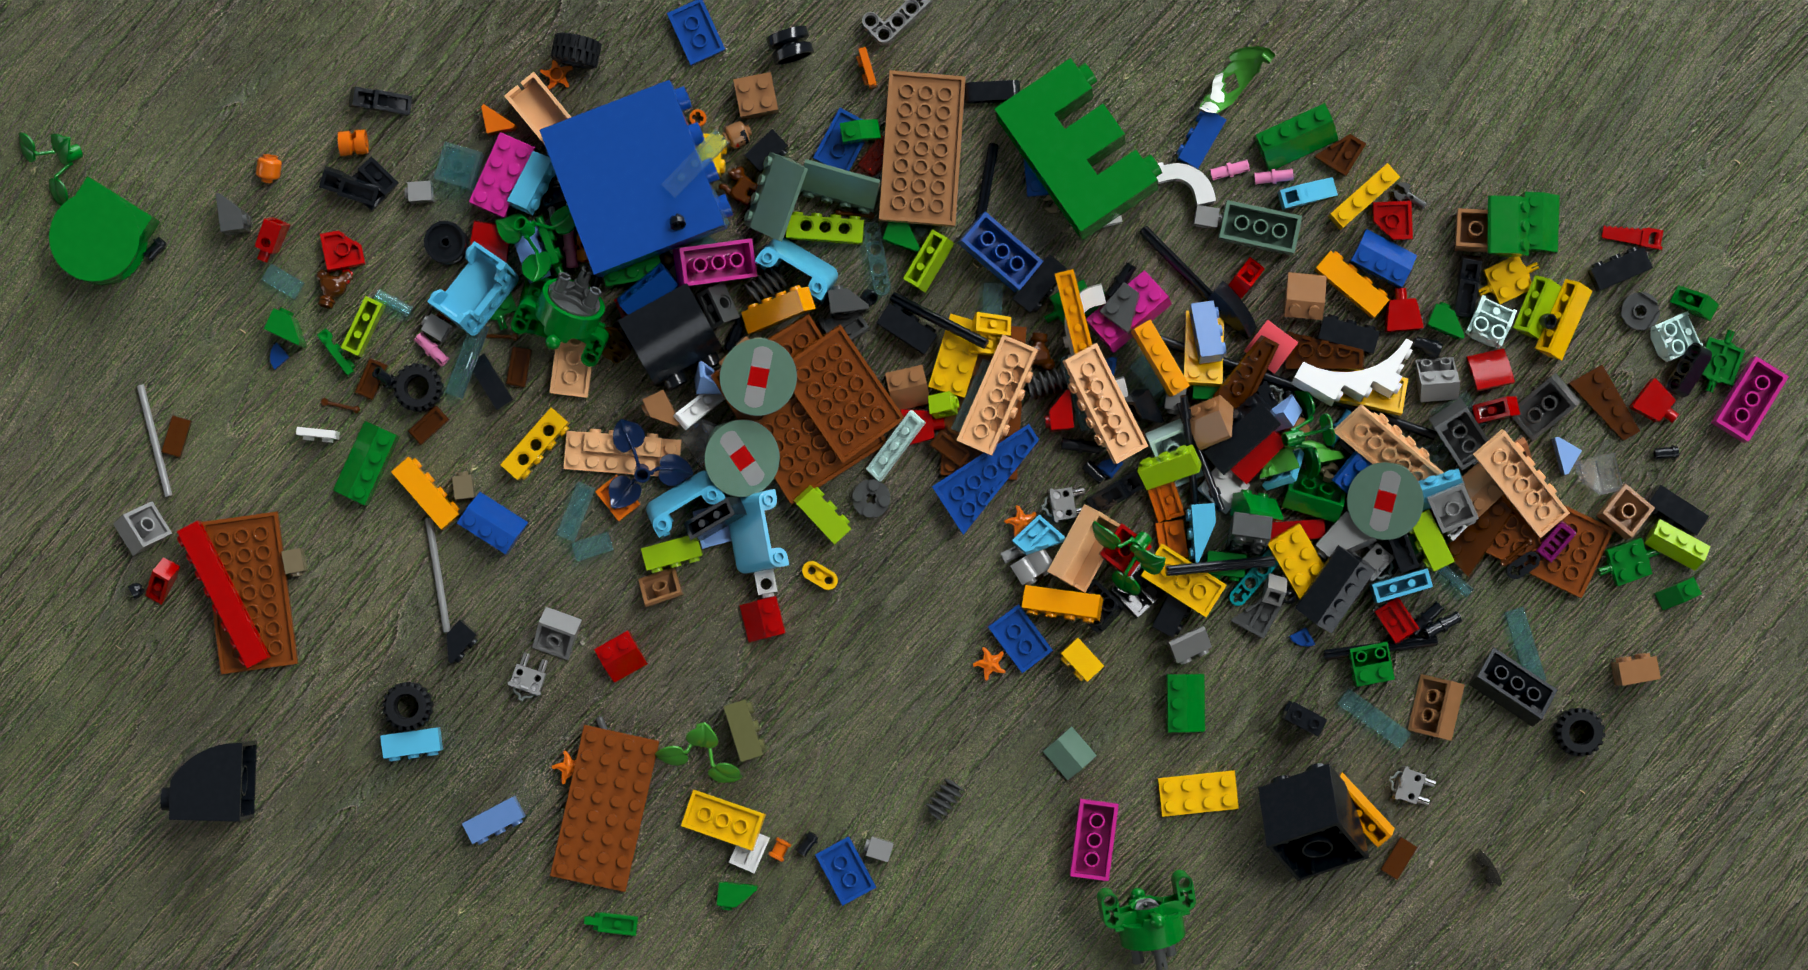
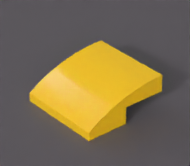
[969,312,1011,356]

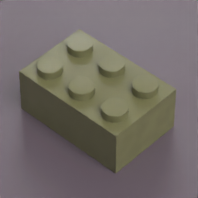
[723,699,767,762]

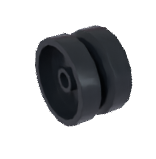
[766,26,814,65]
[424,221,469,265]

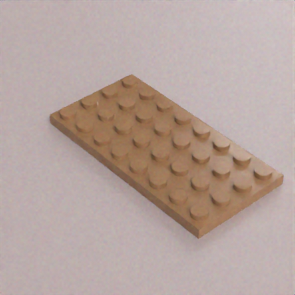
[878,70,966,227]

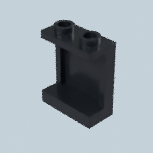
[1280,700,1327,737]

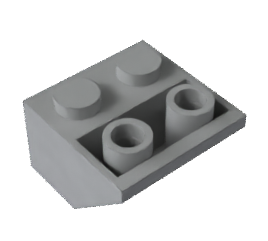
[1415,357,1460,402]

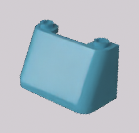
[755,237,838,305]
[427,241,519,336]
[646,470,727,539]
[729,489,789,574]

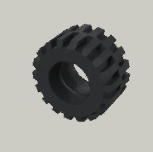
[550,32,602,69]
[393,363,444,412]
[382,682,434,730]
[1553,708,1605,757]

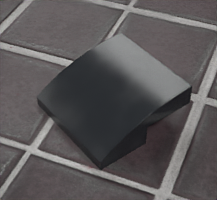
[352,156,399,212]
[1110,563,1165,619]

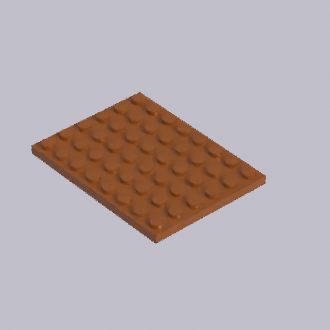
[710,313,887,505]

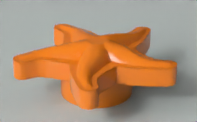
[540,60,573,90]
[1004,505,1037,538]
[973,647,1005,681]
[552,751,576,784]

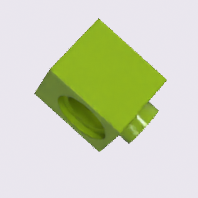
[928,391,959,419]

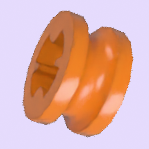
[689,109,707,127]

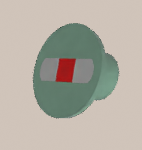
[720,337,797,416]
[704,420,780,497]
[1347,462,1424,540]

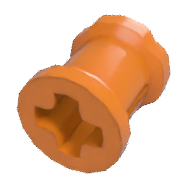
[768,837,792,862]

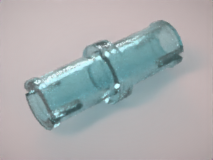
[374,289,413,317]
[1437,565,1474,598]

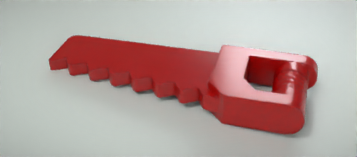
[1602,225,1664,250]

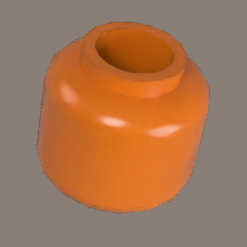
[256,154,282,183]

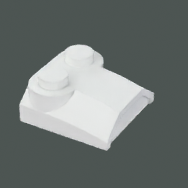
[1198,467,1250,514]

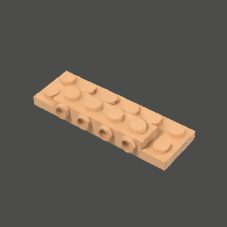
[957,335,1039,456]
[1062,343,1148,464]
[1334,404,1444,481]
[564,429,682,477]
[1473,429,1570,538]

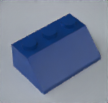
[1348,229,1417,288]
[457,492,529,555]

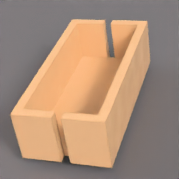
[504,72,571,145]
[1047,504,1120,593]

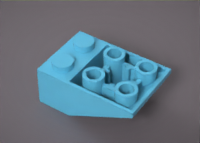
[1185,503,1216,563]

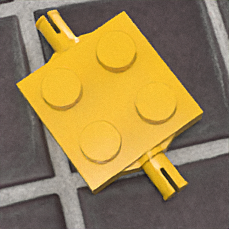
[1478,256,1539,305]

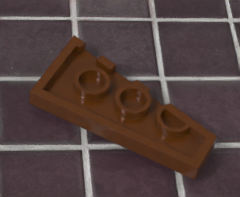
[1286,331,1364,370]
[1213,335,1279,409]
[1568,365,1640,441]
[1447,498,1514,578]

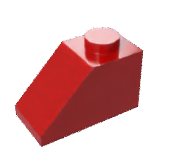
[1228,257,1265,299]
[1472,396,1520,424]
[145,557,180,605]

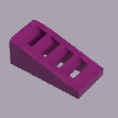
[1536,520,1576,563]

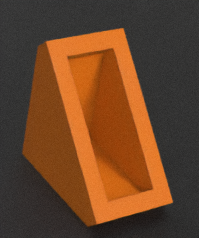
[481,104,517,136]

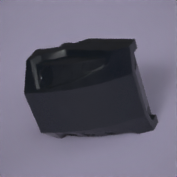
[1082,578,1124,635]

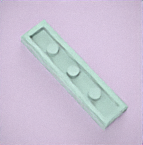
[866,410,926,482]

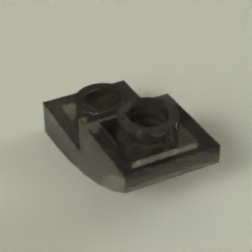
[1473,848,1502,887]

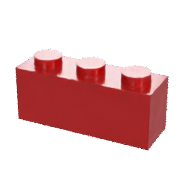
[1230,430,1284,484]

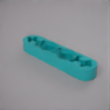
[1229,549,1278,606]

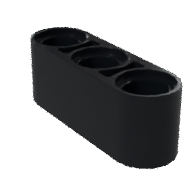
[965,80,1020,104]
[1666,343,1712,398]

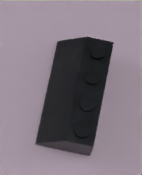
[1202,392,1281,475]
[1295,545,1375,633]
[1469,647,1558,727]

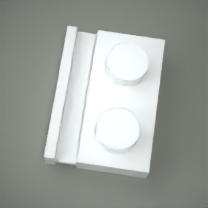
[296,427,340,443]
[729,833,770,873]

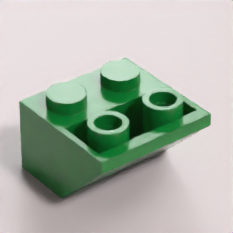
[1349,642,1395,687]

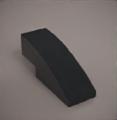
[1207,281,1257,340]
[468,353,515,411]

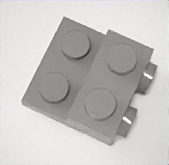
[1427,483,1479,533]

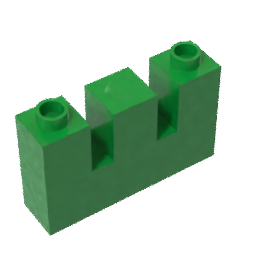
[994,58,1162,241]

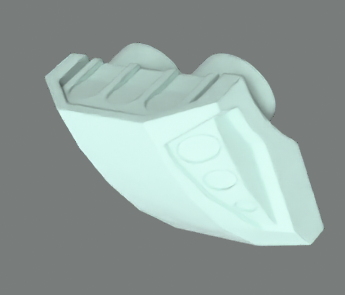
[1465,295,1517,348]
[1650,311,1703,362]

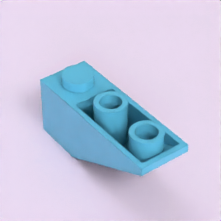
[1278,177,1338,211]

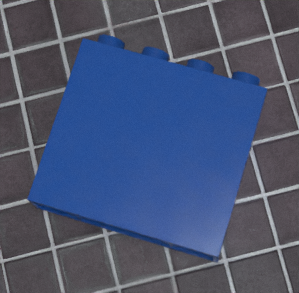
[539,80,733,278]

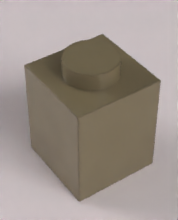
[452,471,476,500]
[281,548,308,577]

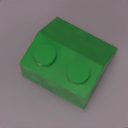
[264,307,307,348]
[1230,489,1283,522]

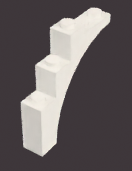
[1291,339,1413,407]

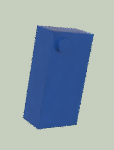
[957,212,1043,292]

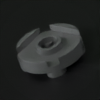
[1620,292,1660,331]
[852,480,890,518]

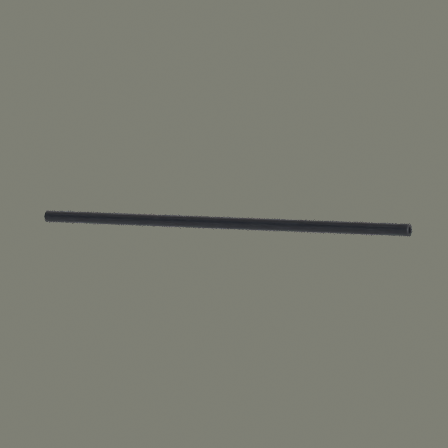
[1160,335,1437,440]

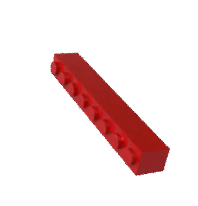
[177,521,271,668]

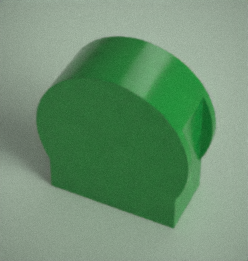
[49,176,160,285]

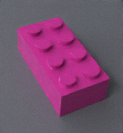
[469,132,537,219]
[673,238,757,287]
[1086,270,1172,353]
[1711,356,1789,443]
[1069,798,1119,881]

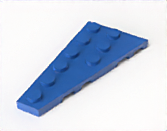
[932,424,1039,535]

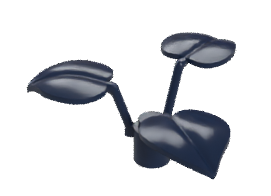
[609,419,693,508]

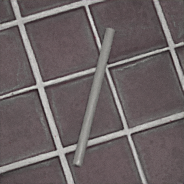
[137,384,172,497]
[425,518,451,633]

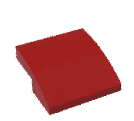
[470,221,510,263]
[1466,348,1515,392]

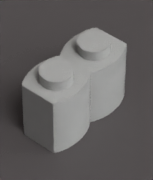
[1010,549,1053,585]

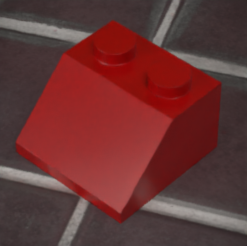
[1044,390,1074,432]
[1099,523,1152,577]
[739,596,786,642]
[594,630,648,683]

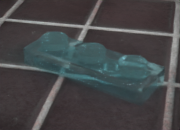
[556,482,596,542]

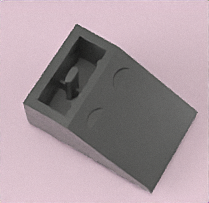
[1225,512,1273,557]

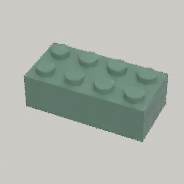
[1217,200,1302,256]

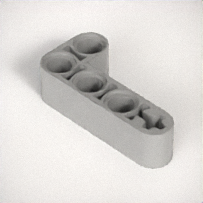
[862,0,933,46]

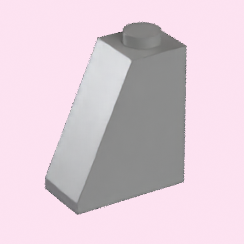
[1315,511,1377,560]

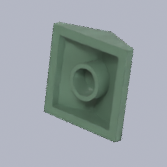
[1043,726,1097,780]

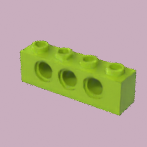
[786,212,864,245]

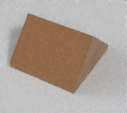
[638,568,684,607]

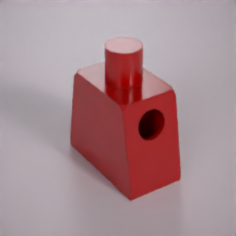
[255,217,291,263]
[1384,288,1424,333]
[1629,378,1679,423]
[900,409,945,446]

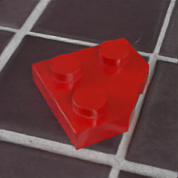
[1372,201,1413,240]
[320,230,365,272]

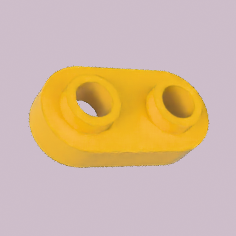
[802,561,838,590]

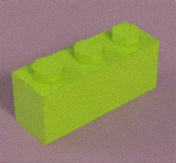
[903,229,955,293]
[1513,275,1562,339]
[341,296,386,358]
[1138,444,1202,490]
[793,485,851,545]
[1409,509,1455,572]
[1644,519,1711,571]
[641,536,703,574]

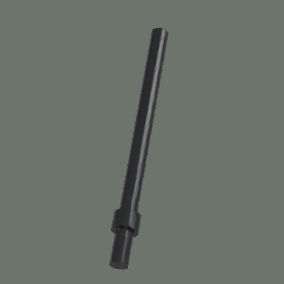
[1180,395,1199,505]
[1176,402,1225,512]

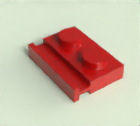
[1375,597,1420,644]

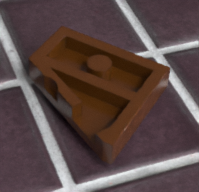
[1314,134,1366,177]

